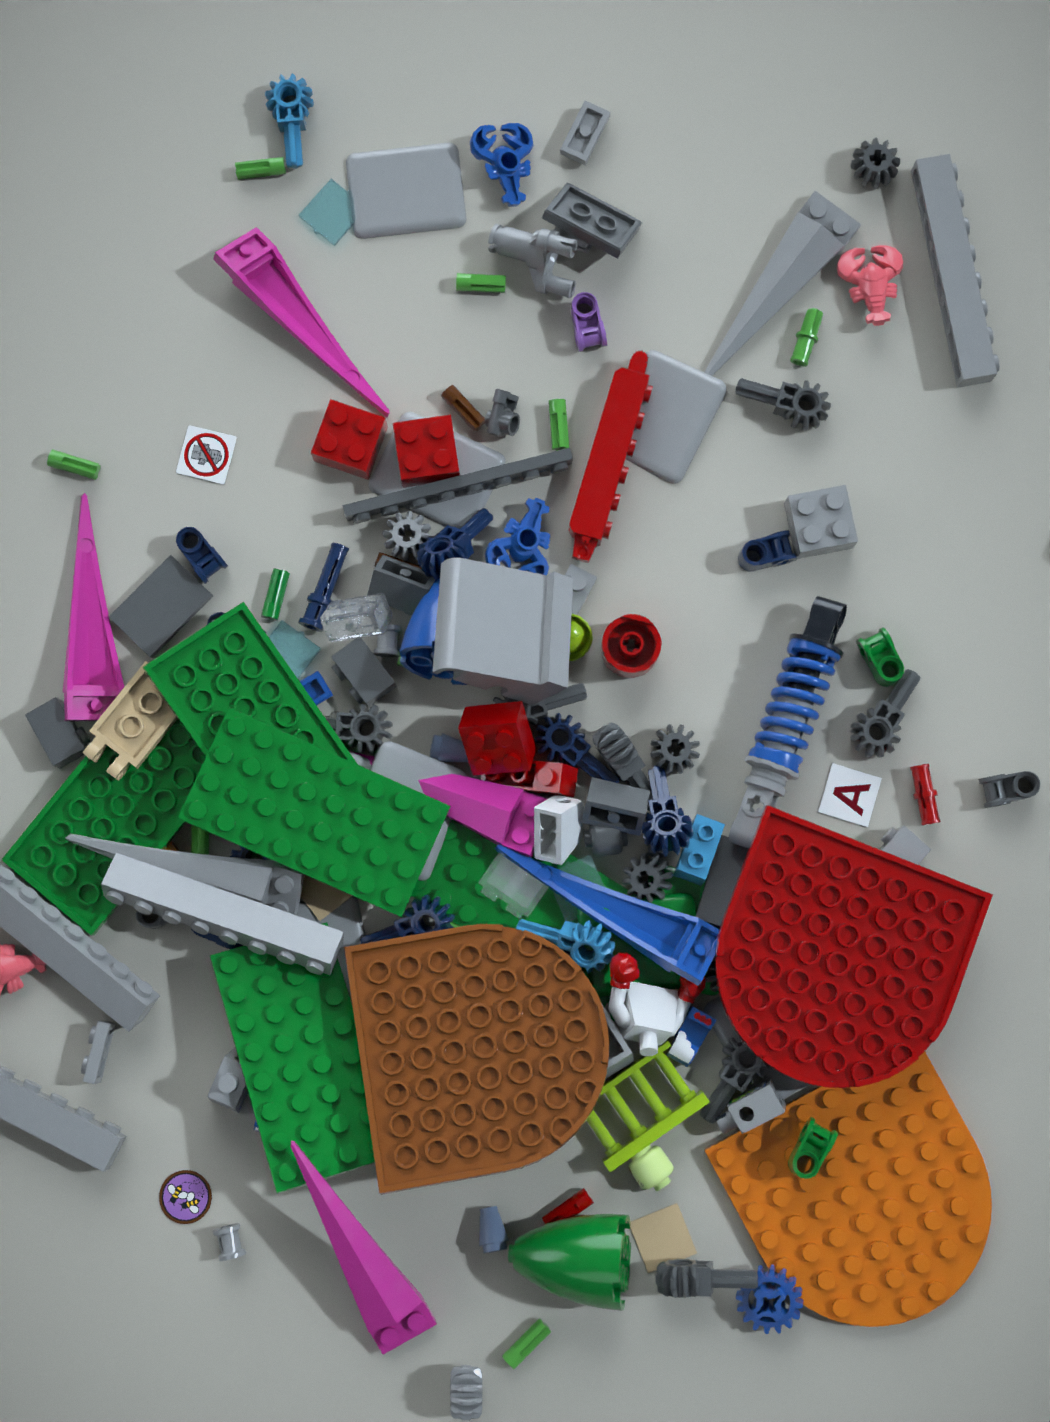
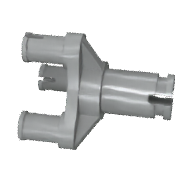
[488,224,592,298]

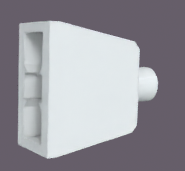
[534,795,585,865]

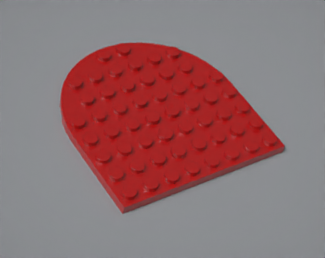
[715,805,993,1088]

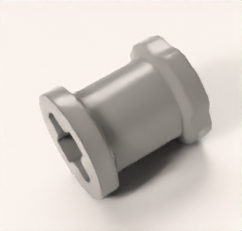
[373,624,402,657]
[213,1223,246,1261]

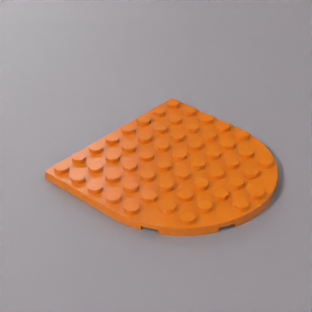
[704,1052,992,1327]

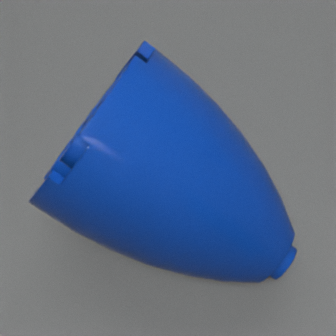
[400,578,468,685]

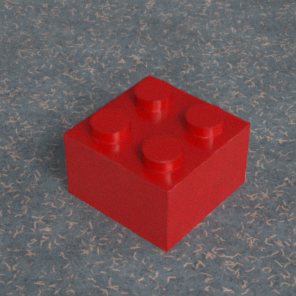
[311,399,388,480]
[393,414,460,488]
[458,701,536,776]

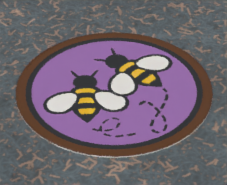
[159,1170,212,1224]

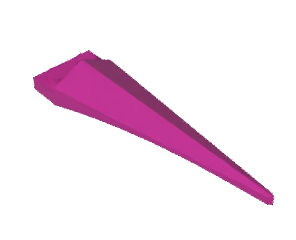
[213,227,390,418]
[63,493,125,721]
[349,751,547,858]
[291,1140,437,1355]

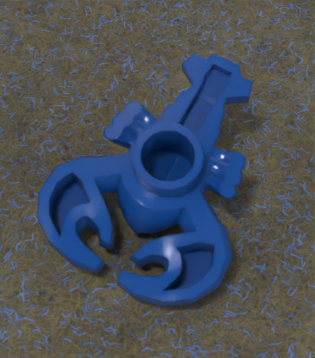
[469,123,534,207]
[484,498,550,575]

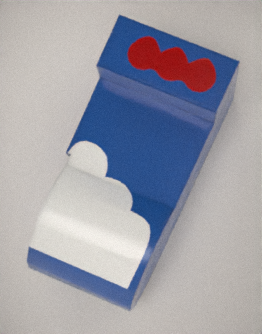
[666,1006,716,1067]

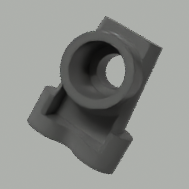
[485,389,520,438]

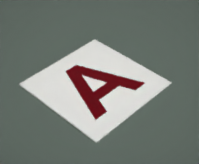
[818,763,882,827]

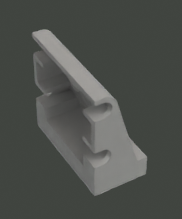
[432,558,573,705]

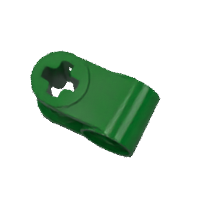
[856,627,904,687]
[788,1117,838,1179]

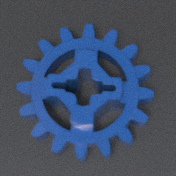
[736,1264,803,1334]

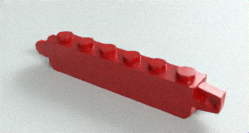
[568,350,653,563]

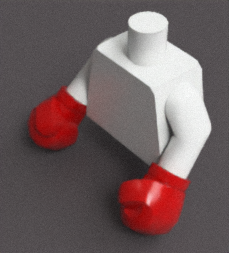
[609,953,706,1056]

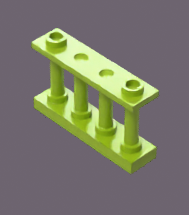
[587,1040,710,1172]

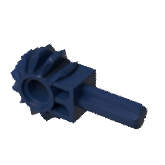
[417,508,493,580]
[534,713,619,783]
[642,766,694,857]
[360,895,455,944]

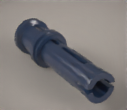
[298,542,349,632]

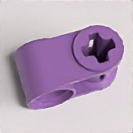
[571,292,607,352]

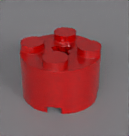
[601,614,662,678]

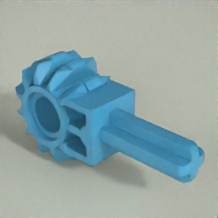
[265,73,314,169]
[516,919,615,974]

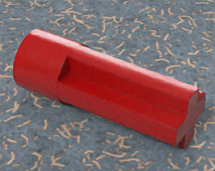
[542,1188,594,1224]

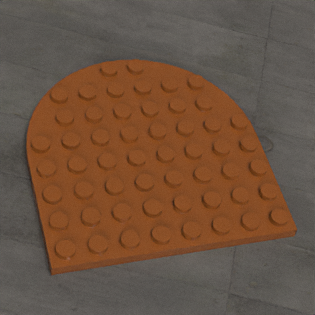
[344,924,609,1195]

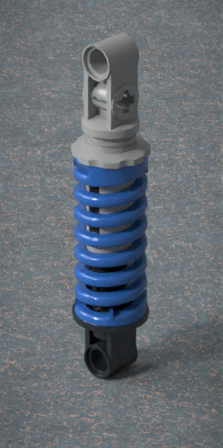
[729,596,847,849]

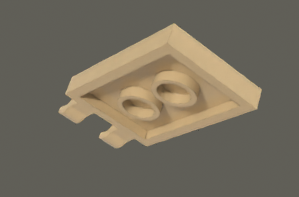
[83,661,178,781]

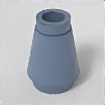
[430,733,469,762]
[479,1206,509,1253]

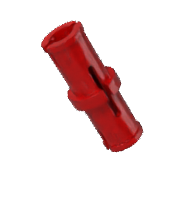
[910,764,941,826]

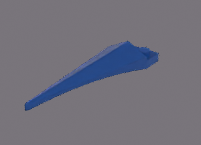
[495,845,719,986]

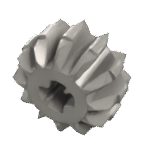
[382,511,432,561]
[450,1365,483,1420]

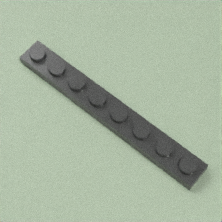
[343,448,573,524]

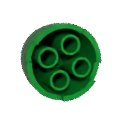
[508,1214,631,1311]

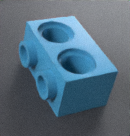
[674,814,725,886]

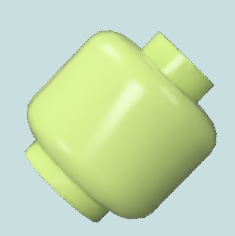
[629,1145,674,1191]

